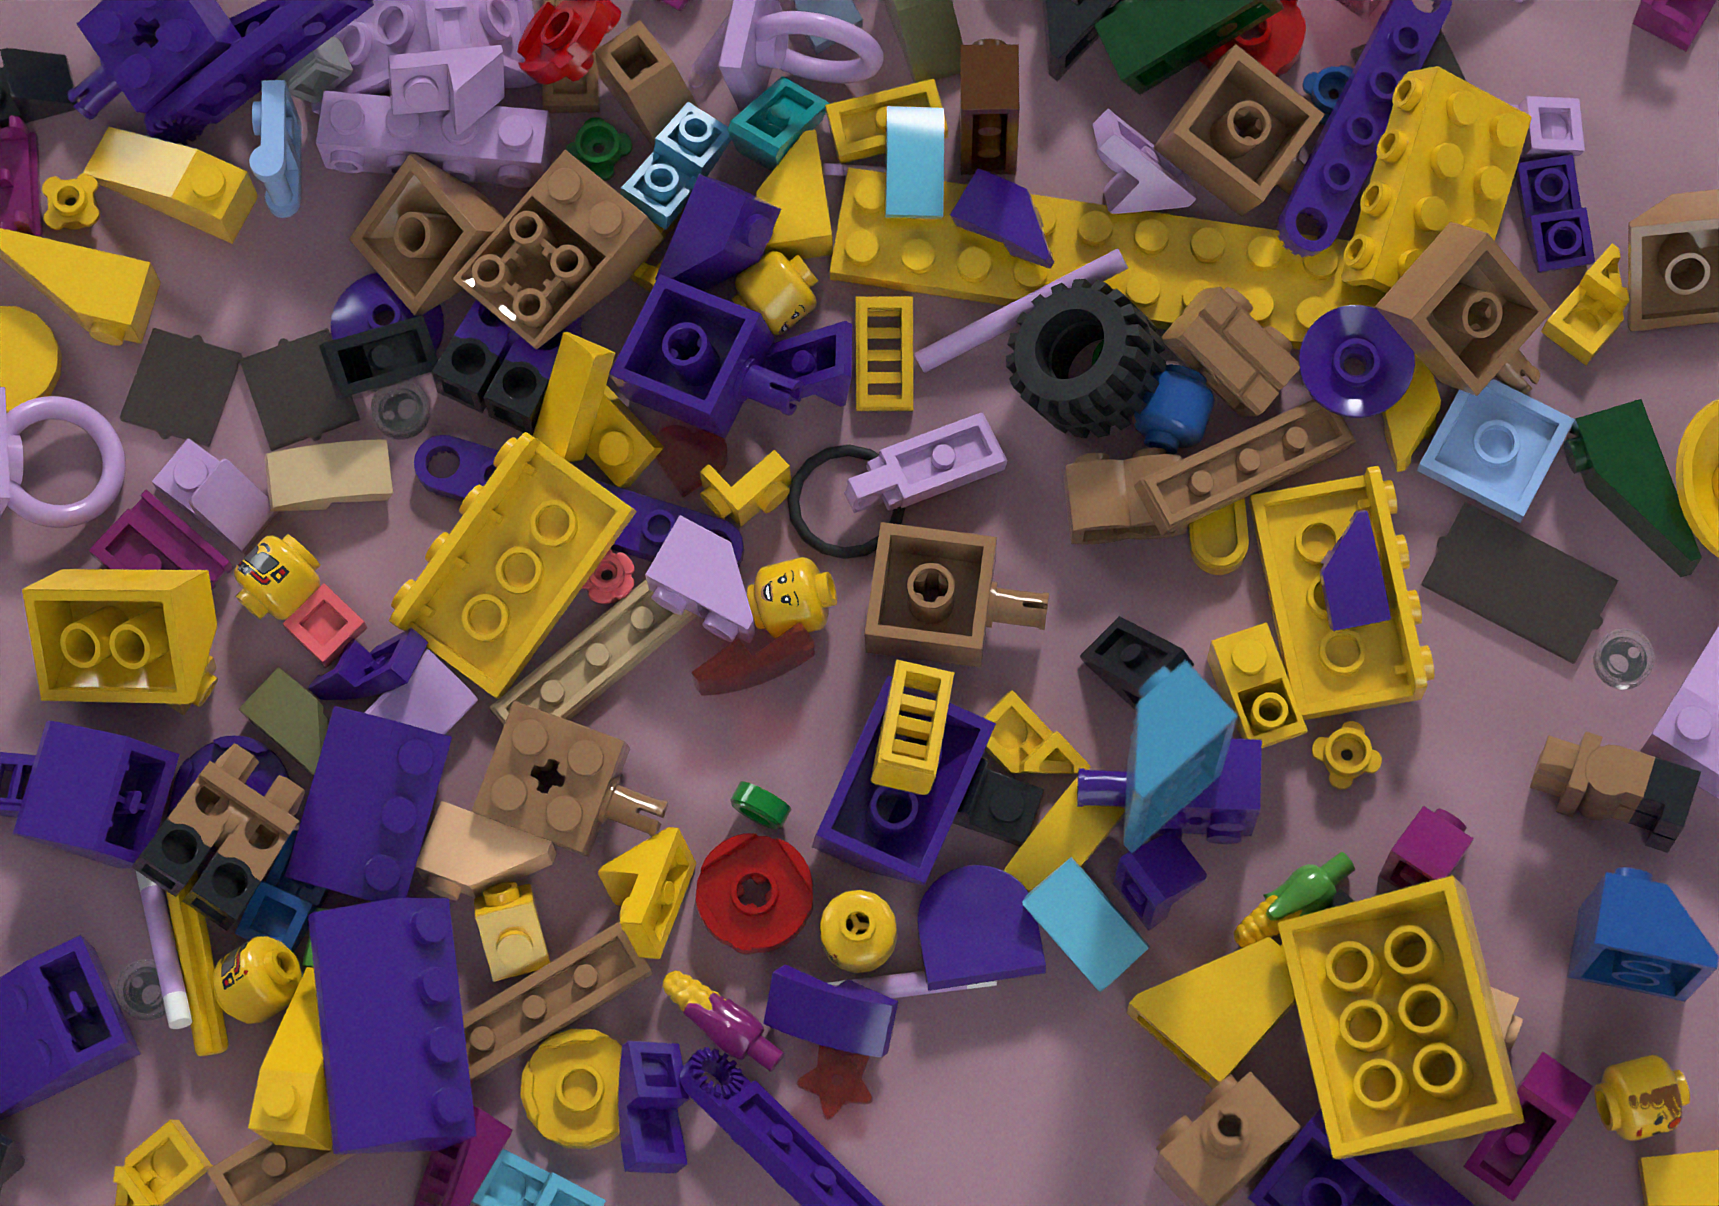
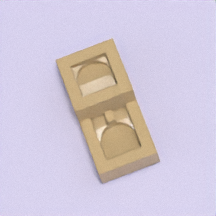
[264,439,393,511]

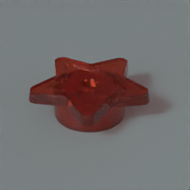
[796,1045,873,1120]

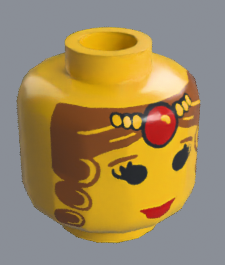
[1594,1055,1690,1140]

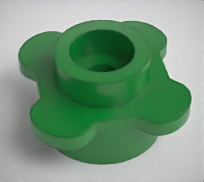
[566,117,632,181]

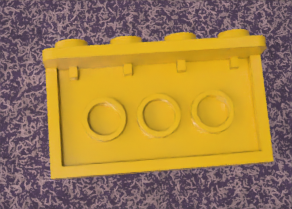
[1341,66,1532,293]
[389,432,637,699]
[1249,466,1435,720]

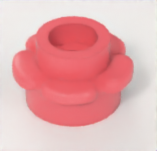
[582,549,635,604]

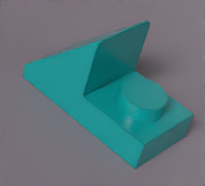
[728,76,829,171]

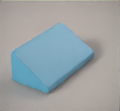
[1022,857,1150,992]

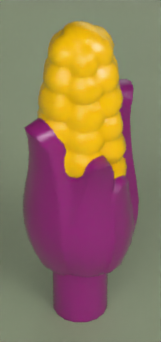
[662,971,785,1072]

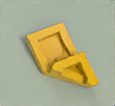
[1541,243,1630,366]
[1382,354,1441,472]
[983,690,1091,774]
[113,1119,213,1206]

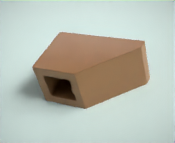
[594,20,700,147]

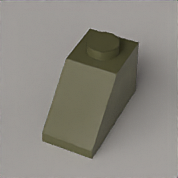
[884,0,963,83]

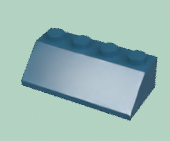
[1123,661,1238,853]

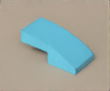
[885,106,944,219]
[471,1149,606,1206]

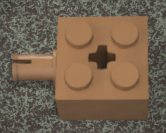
[1153,45,1325,217]
[1375,222,1553,396]
[864,522,1049,667]
[471,700,668,858]
[1153,1071,1301,1206]

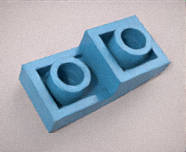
[620,102,732,230]

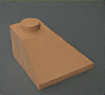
[349,154,505,316]
[1628,189,1719,332]

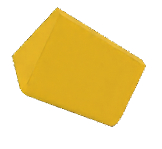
[533,332,616,462]

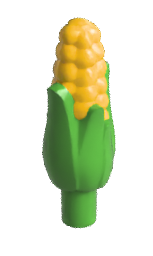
[1233,852,1355,948]

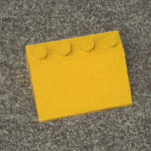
[1277,875,1525,1160]

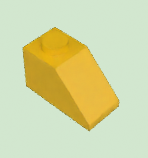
[756,130,833,261]

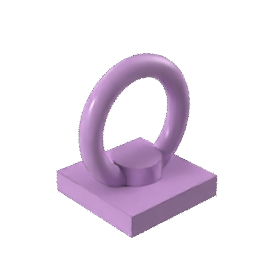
[719,0,883,112]
[0,387,125,528]

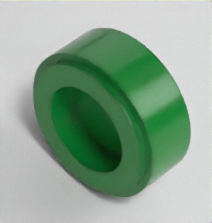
[730,781,792,830]

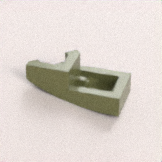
[239,667,329,776]

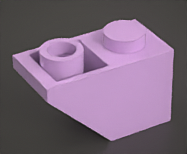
[645,515,756,643]

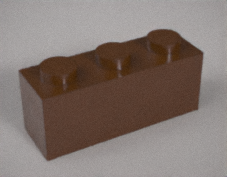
[960,38,1020,175]

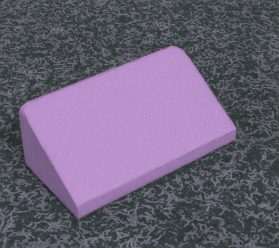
[365,649,478,735]

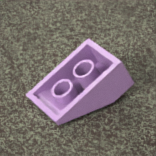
[1640,626,1719,799]

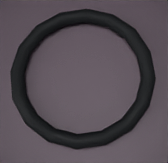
[787,444,906,559]

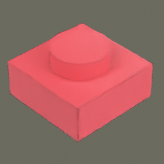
[282,583,368,668]

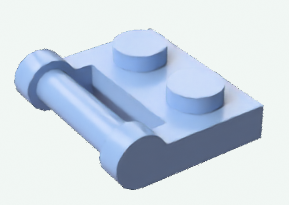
[249,80,302,218]

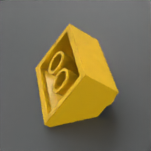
[22,569,217,704]

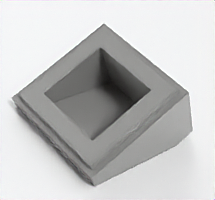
[277,36,353,104]

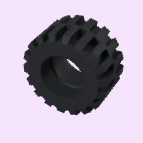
[1006,279,1166,439]

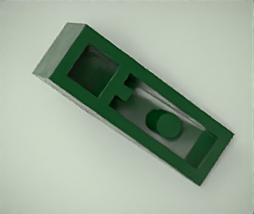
[1094,0,1284,95]
[1564,399,1702,577]

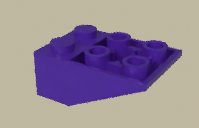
[0,935,141,1121]

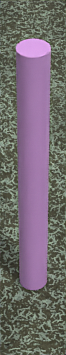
[914,248,1128,373]

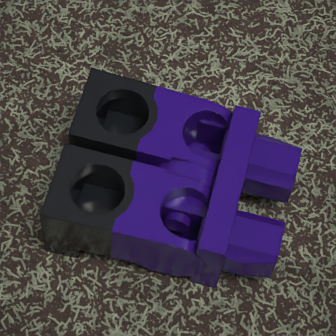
[432,300,585,436]

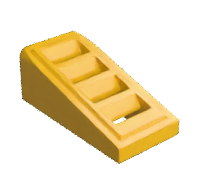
[855,296,914,412]
[871,660,954,795]

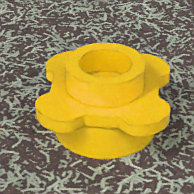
[42,173,100,230]
[1312,721,1382,790]

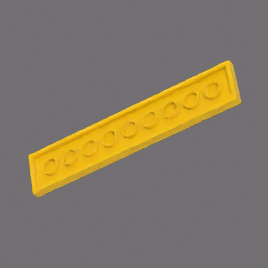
[830,167,1386,350]

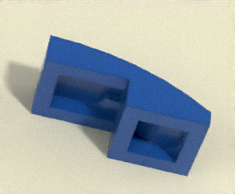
[234,829,330,953]

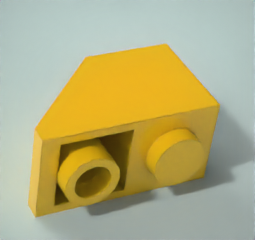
[1207,622,1308,748]

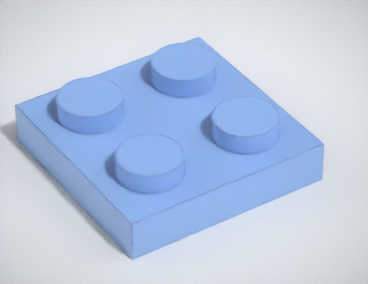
[1417,379,1575,523]

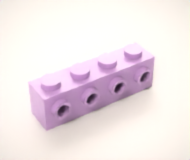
[316,91,554,188]

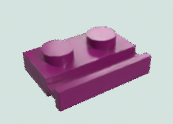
[89,489,234,590]

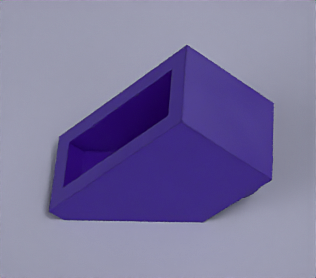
[655,174,781,291]

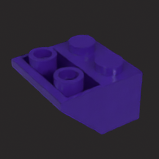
[13,720,180,869]

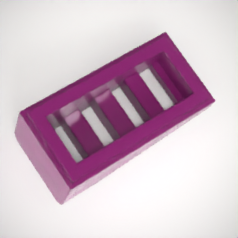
[414,1106,513,1206]

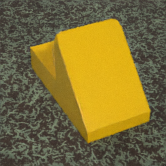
[598,827,697,959]

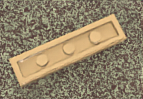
[489,580,697,726]

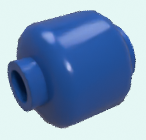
[1131,364,1215,454]

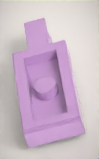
[844,413,1008,513]

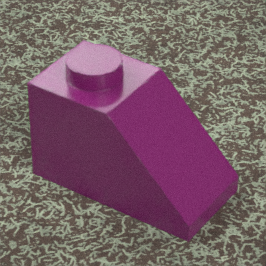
[1379,806,1474,890]
[1463,1051,1593,1202]

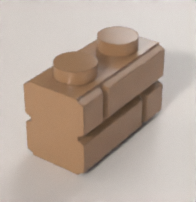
[1161,287,1300,417]

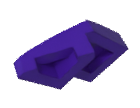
[950,169,1054,269]
[1320,510,1391,631]
[308,627,428,700]

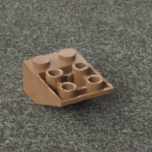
[453,150,664,350]

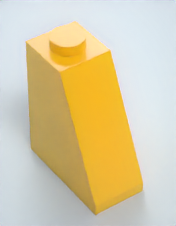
[1127,937,1296,1089]

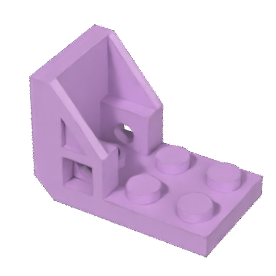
[311,0,537,114]

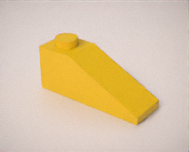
[83,127,258,244]
[0,228,161,346]
[248,967,333,1151]

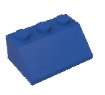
[1567,867,1719,1002]

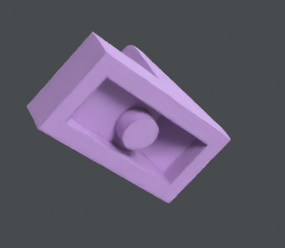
[388,45,505,135]
[1092,109,1197,214]
[152,438,279,554]

